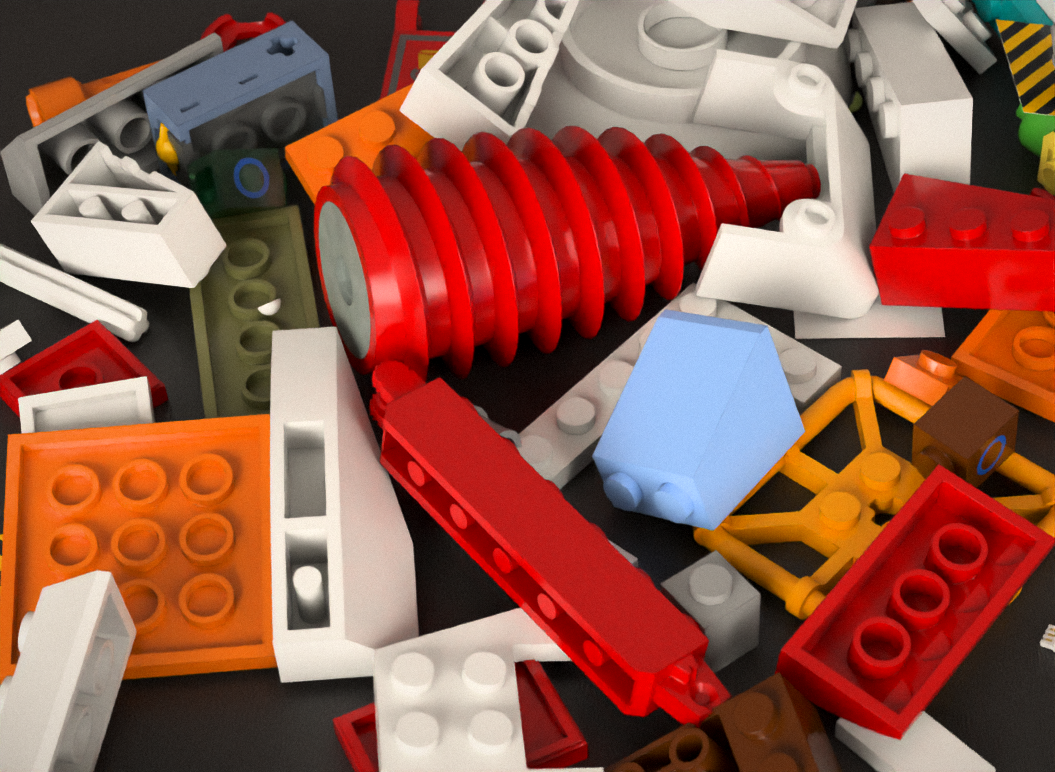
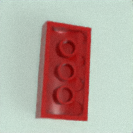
[775,464,1055,740]

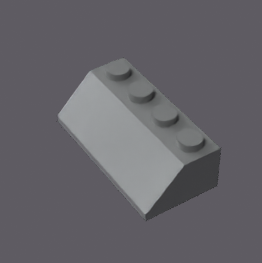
[0,32,224,216]

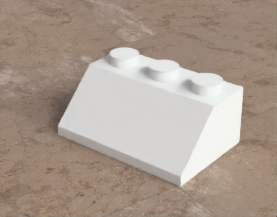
[0,570,137,772]

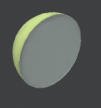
[848,91,862,113]

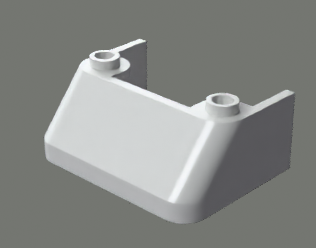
[692,49,879,319]

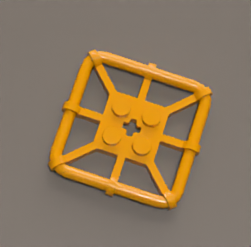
[692,369,1055,620]

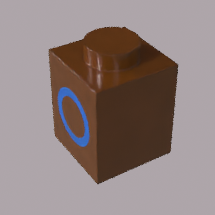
[911,376,1019,488]

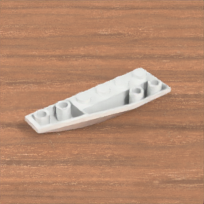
[270,327,419,683]

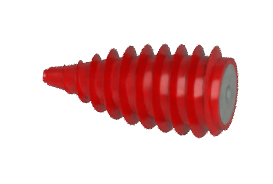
[314,126,821,382]

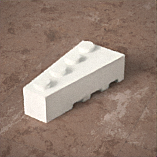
[399,0,579,151]
[844,2,973,193]

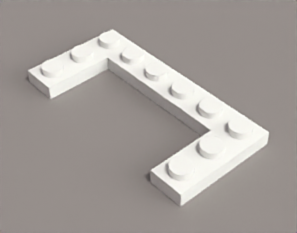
[516,283,842,567]

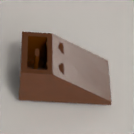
[604,672,842,772]

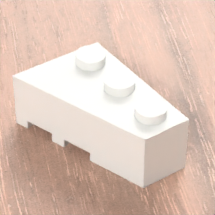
[31,141,227,288]

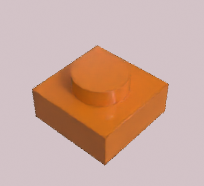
[884,350,963,406]

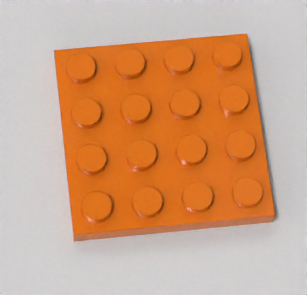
[0,414,278,686]

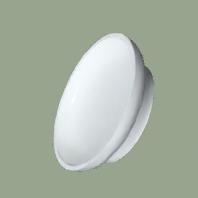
[525,0,853,163]

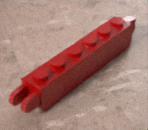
[369,360,732,728]

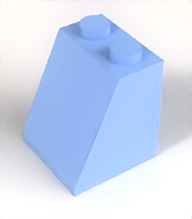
[592,309,805,531]

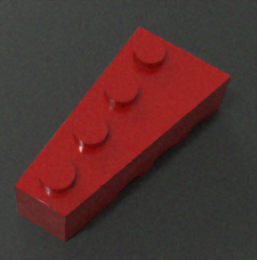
[869,173,1055,312]

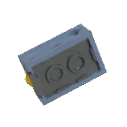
[142,21,338,209]

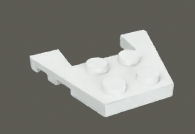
[373,608,604,772]

